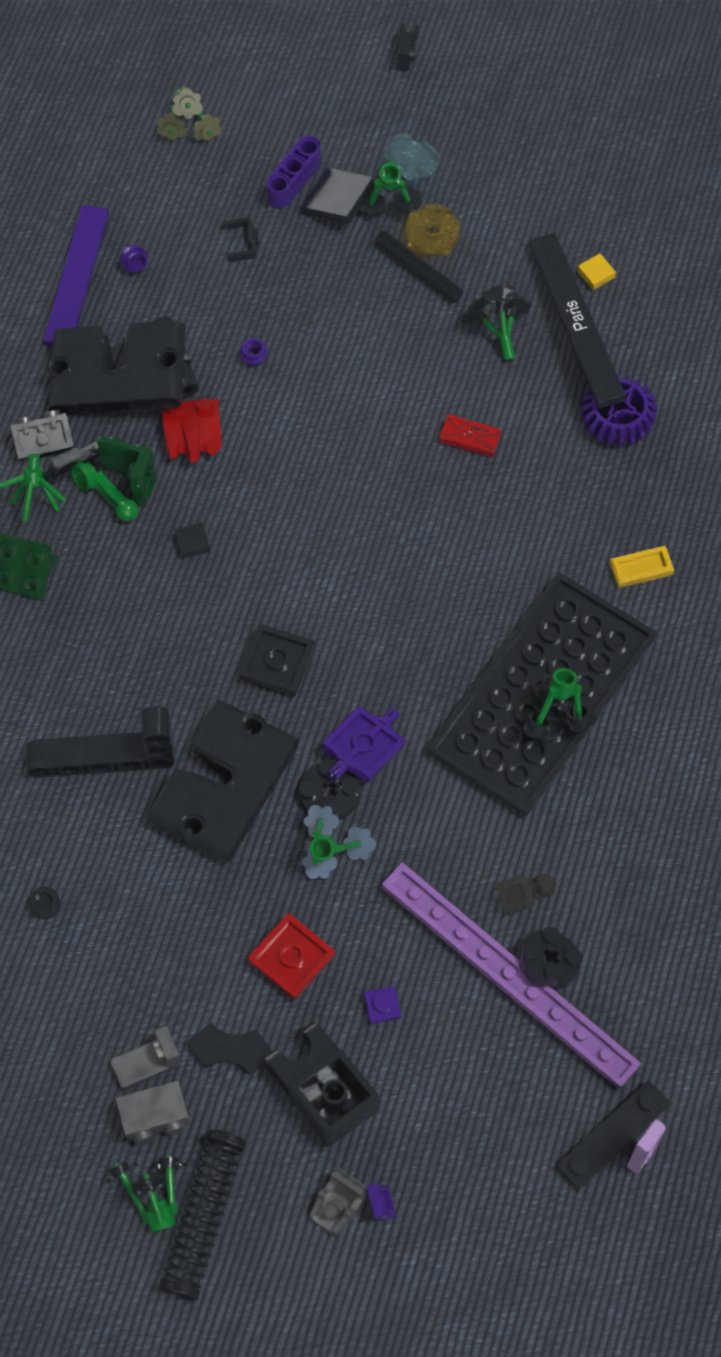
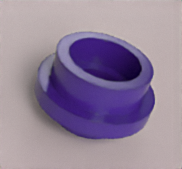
[240,338,268,365]

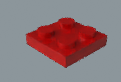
[247,913,336,1000]

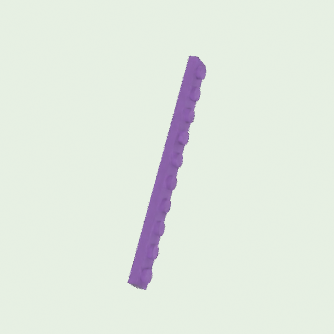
[382,862,641,1090]

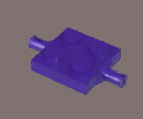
[321,706,406,784]

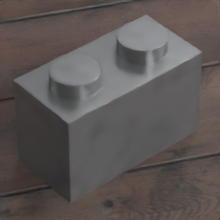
[116,1081,190,1144]

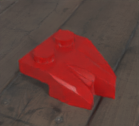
[162,399,222,464]

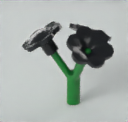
[461,286,532,361]

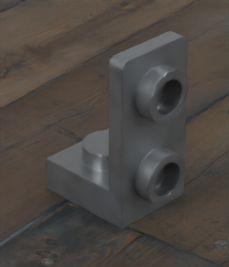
[111,1026,182,1089]

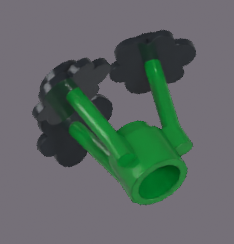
[359,159,422,217]
[106,1154,187,1232]

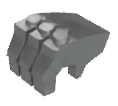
[310,1169,368,1237]

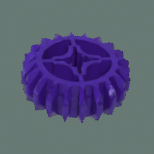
[580,373,657,448]

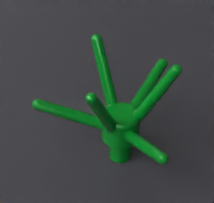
[0,454,66,523]

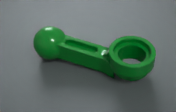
[71,462,138,522]

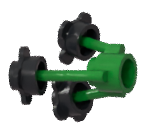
[522,668,597,740]

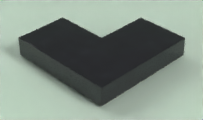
[47,441,100,478]

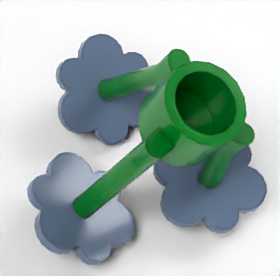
[302,805,377,879]

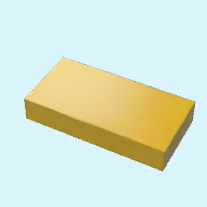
[609,546,674,588]

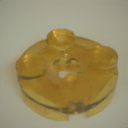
[406,204,460,256]

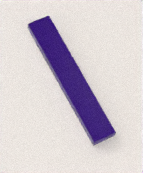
[44,205,109,347]

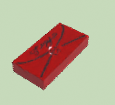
[439,414,502,458]

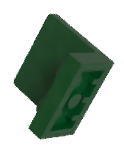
[97,436,158,508]

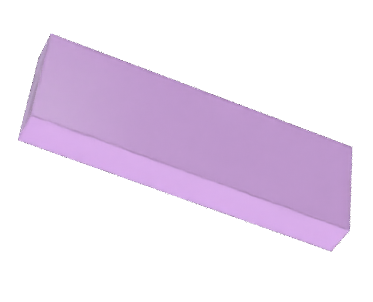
[627,1119,666,1174]

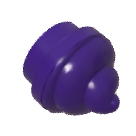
[120,245,148,273]

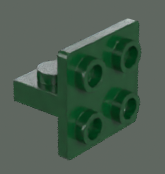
[0,533,59,600]

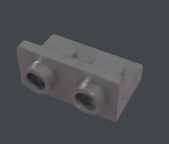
[10,410,74,460]

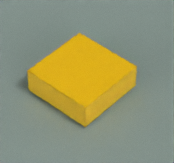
[577,254,616,290]

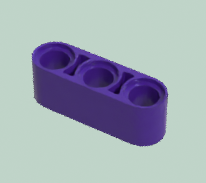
[267,136,321,208]

